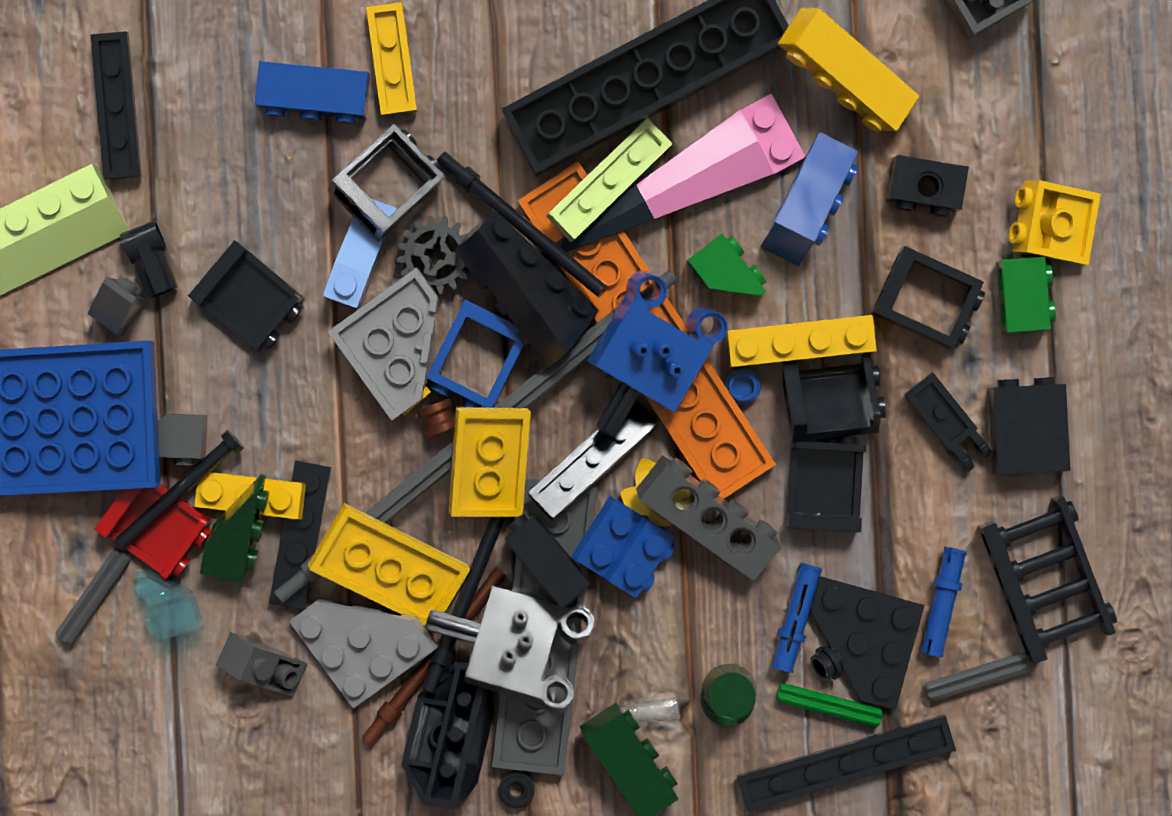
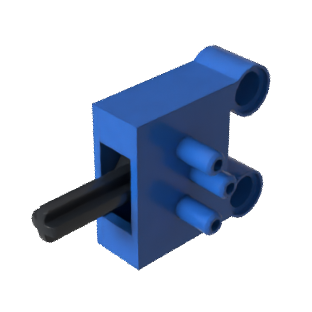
[587,271,728,436]

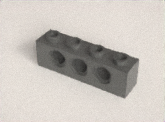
[636,455,781,581]

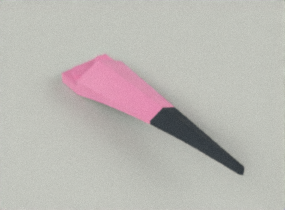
[541,93,806,260]

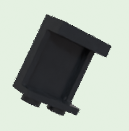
[188,240,305,353]
[782,353,886,443]
[786,436,866,532]

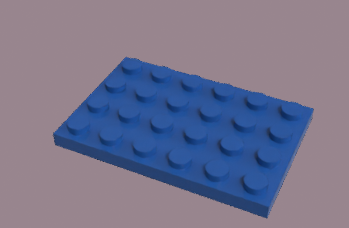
[0,340,161,496]

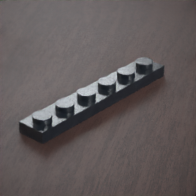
[737,714,956,812]

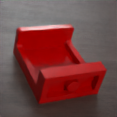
[94,483,212,580]

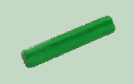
[776,683,882,728]

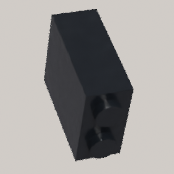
[988,377,1071,475]

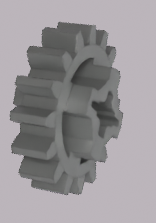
[396,216,468,295]

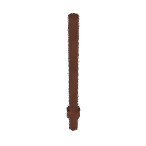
[362,567,507,746]

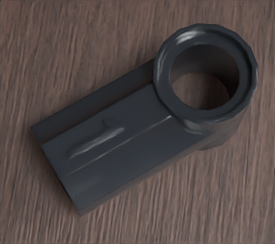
[120,221,178,298]

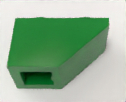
[686,233,767,297]

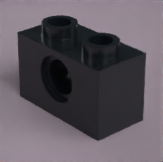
[886,155,969,217]

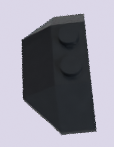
[401,661,494,810]

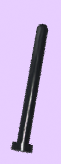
[114,429,244,550]

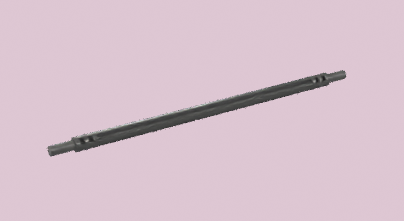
[275,269,678,603]

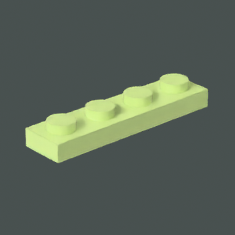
[546,118,672,242]

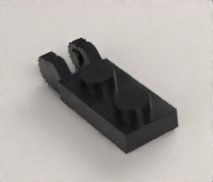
[903,372,993,472]

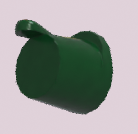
[701,664,757,728]

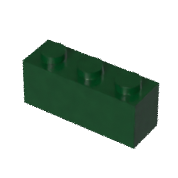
[579,703,679,816]

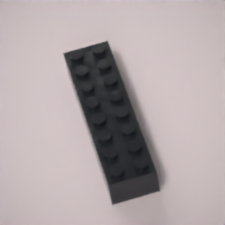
[501,0,789,177]

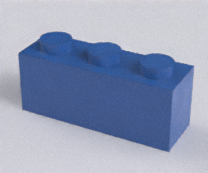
[255,61,370,124]

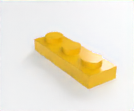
[366,2,418,116]
[194,472,306,519]

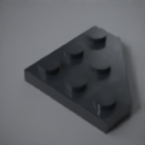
[810,576,925,710]

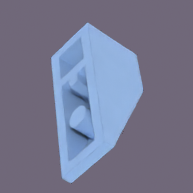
[323,199,397,309]

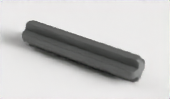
[56,548,130,644]
[925,653,1030,702]

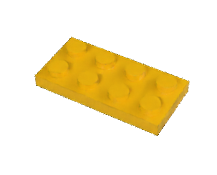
[308,503,470,626]

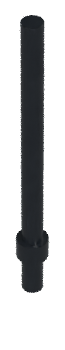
[437,152,608,298]
[421,517,506,694]

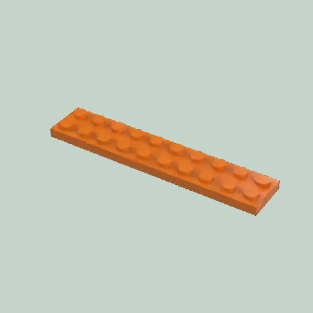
[517,161,776,499]

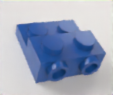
[571,496,675,598]

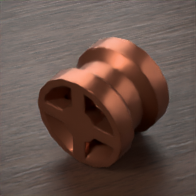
[417,398,455,438]

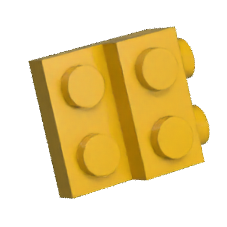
[1008,180,1101,265]

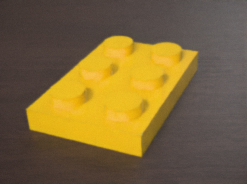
[448,407,531,517]

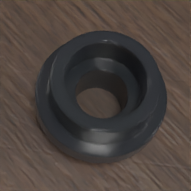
[810,645,843,681]
[498,771,535,808]

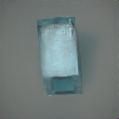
[133,568,205,642]

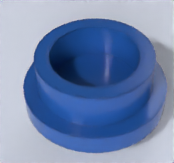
[724,369,761,405]

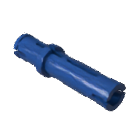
[920,546,967,657]
[771,562,822,673]

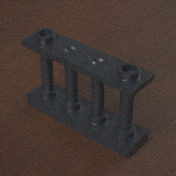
[977,496,1117,664]

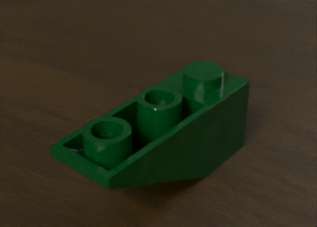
[200,474,270,584]

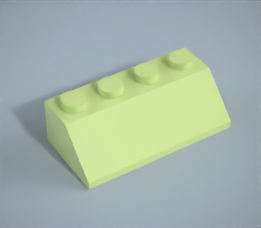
[0,164,130,296]

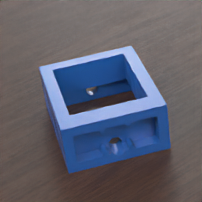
[426,300,524,408]

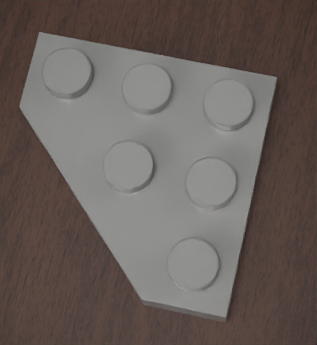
[328,268,439,421]
[289,598,439,709]

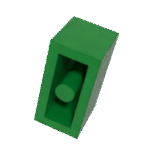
[996,257,1056,334]

